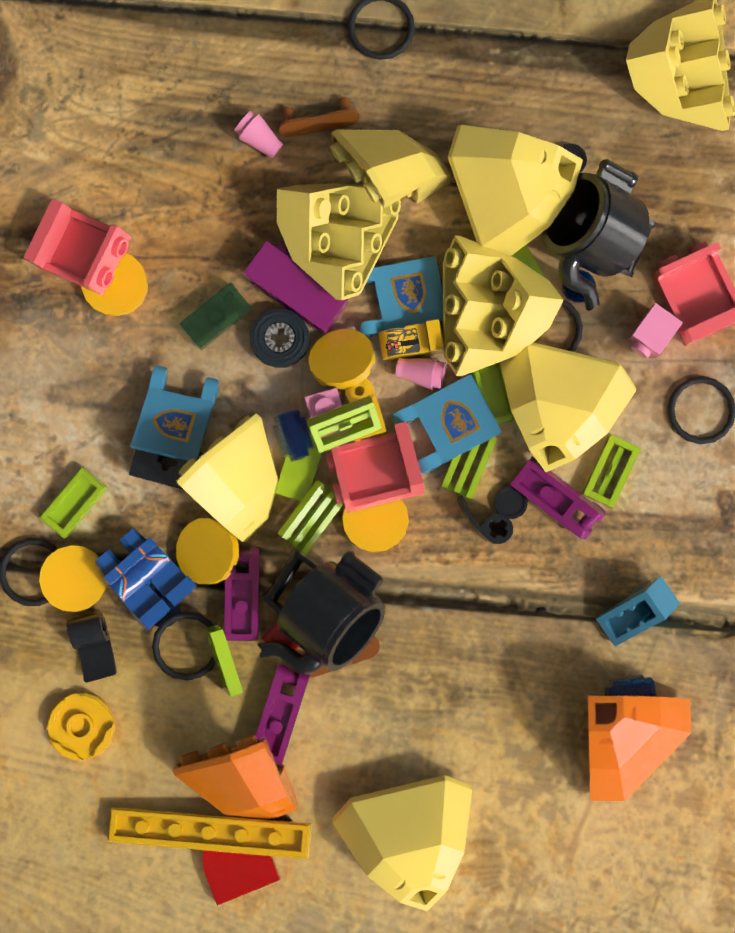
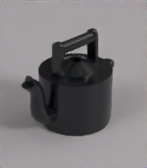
[542,159,656,311]
[257,548,385,675]

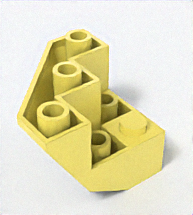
[626,0,735,131]
[448,125,583,256]
[329,129,451,209]
[277,183,401,300]
[443,235,563,376]
[500,342,636,472]
[177,413,279,542]
[332,775,472,911]

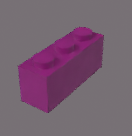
[243,241,348,335]

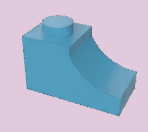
[596,576,680,646]

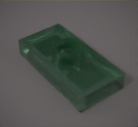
[179,282,252,351]

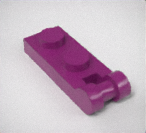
[510,457,606,540]
[224,547,260,641]
[256,663,310,765]

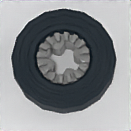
[250,309,309,368]

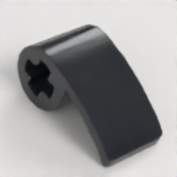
[457,494,513,544]
[67,612,117,683]

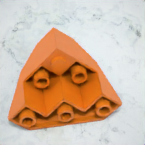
[588,696,691,801]
[172,735,298,819]

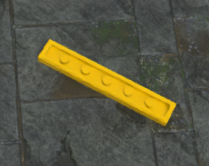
[107,807,312,859]

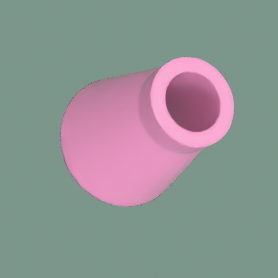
[234,111,284,159]
[396,358,446,390]

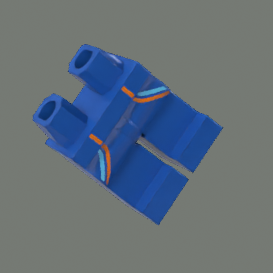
[96,529,197,632]

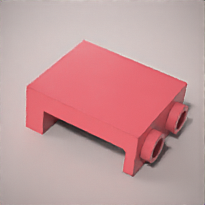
[23,198,131,296]
[652,241,735,346]
[325,422,425,513]

